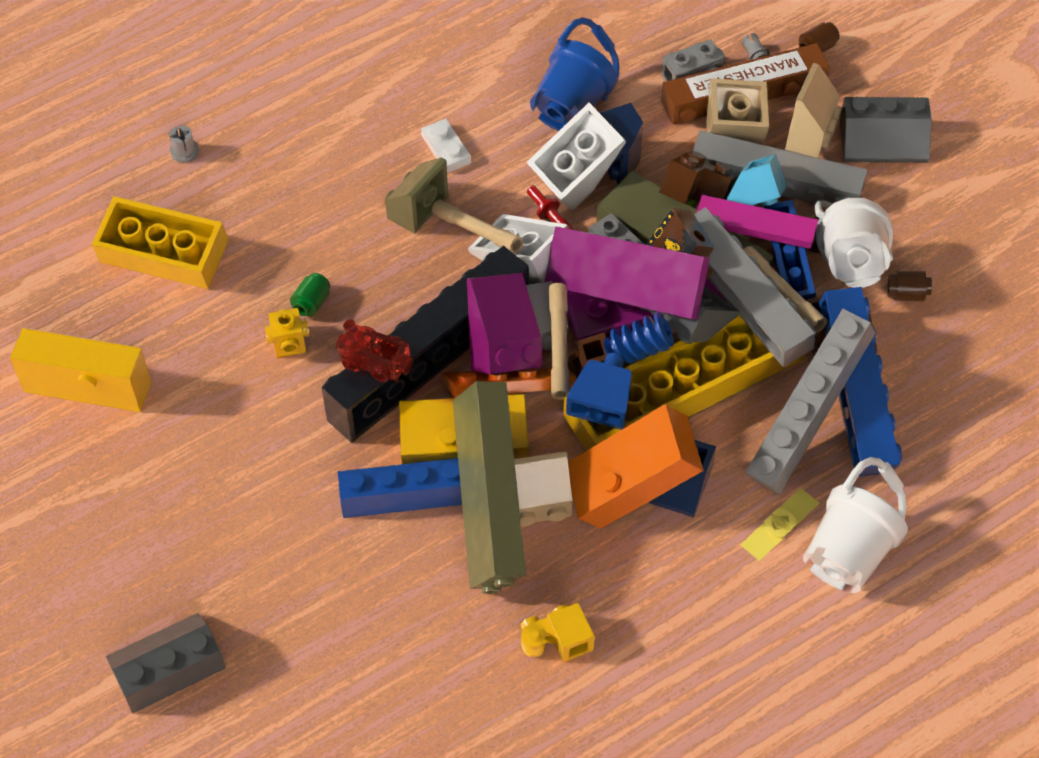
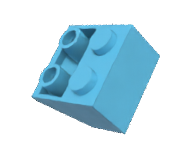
[727,154,787,207]

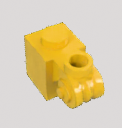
[520,603,595,662]

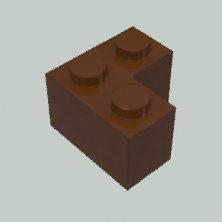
[659,151,739,204]

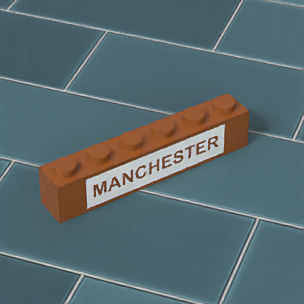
[661,43,830,125]

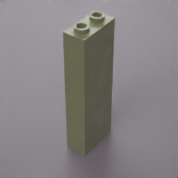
[597,170,775,268]
[453,381,526,594]

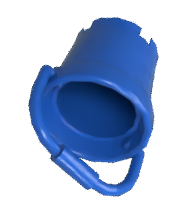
[530,17,620,131]

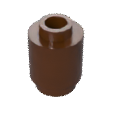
[798,22,840,53]
[888,271,932,301]

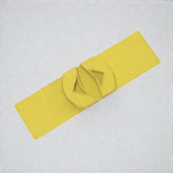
[740,488,820,561]

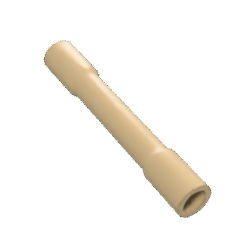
[432,200,523,254]
[743,246,827,333]
[549,283,570,400]

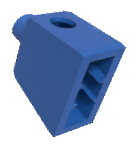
[566,353,632,430]

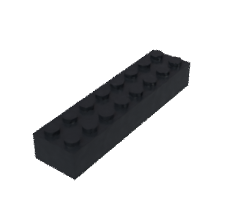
[321,245,529,443]

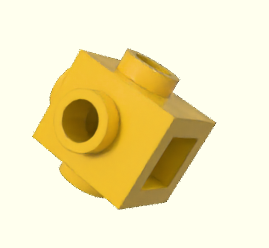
[264,308,310,358]

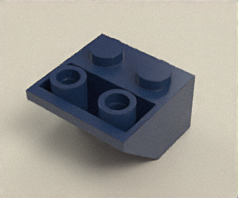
[600,103,643,184]
[648,440,716,518]

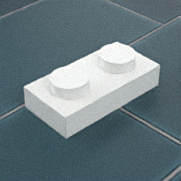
[421,118,471,173]

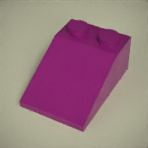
[467,273,543,374]

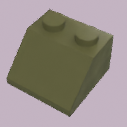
[385,157,449,234]

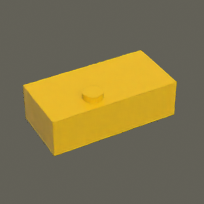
[91,196,229,289]
[10,328,152,412]
[399,394,529,464]

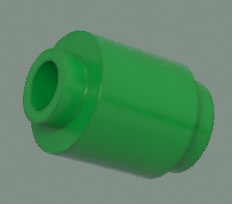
[290,273,331,317]

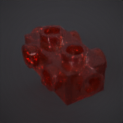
[336,319,413,382]

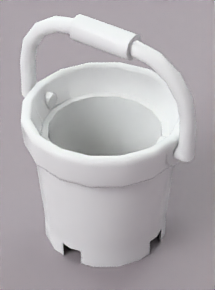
[815,198,893,288]
[803,457,908,593]

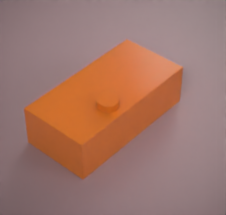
[568,404,704,529]

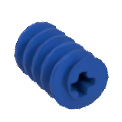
[603,311,674,367]

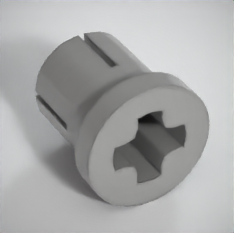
[169,126,199,163]

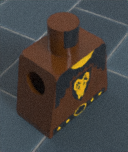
[646,208,714,280]

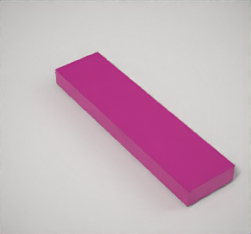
[696,195,818,249]

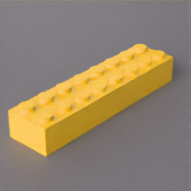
[563,315,805,451]

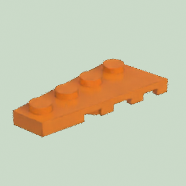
[442,366,577,398]

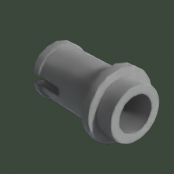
[742,33,770,60]

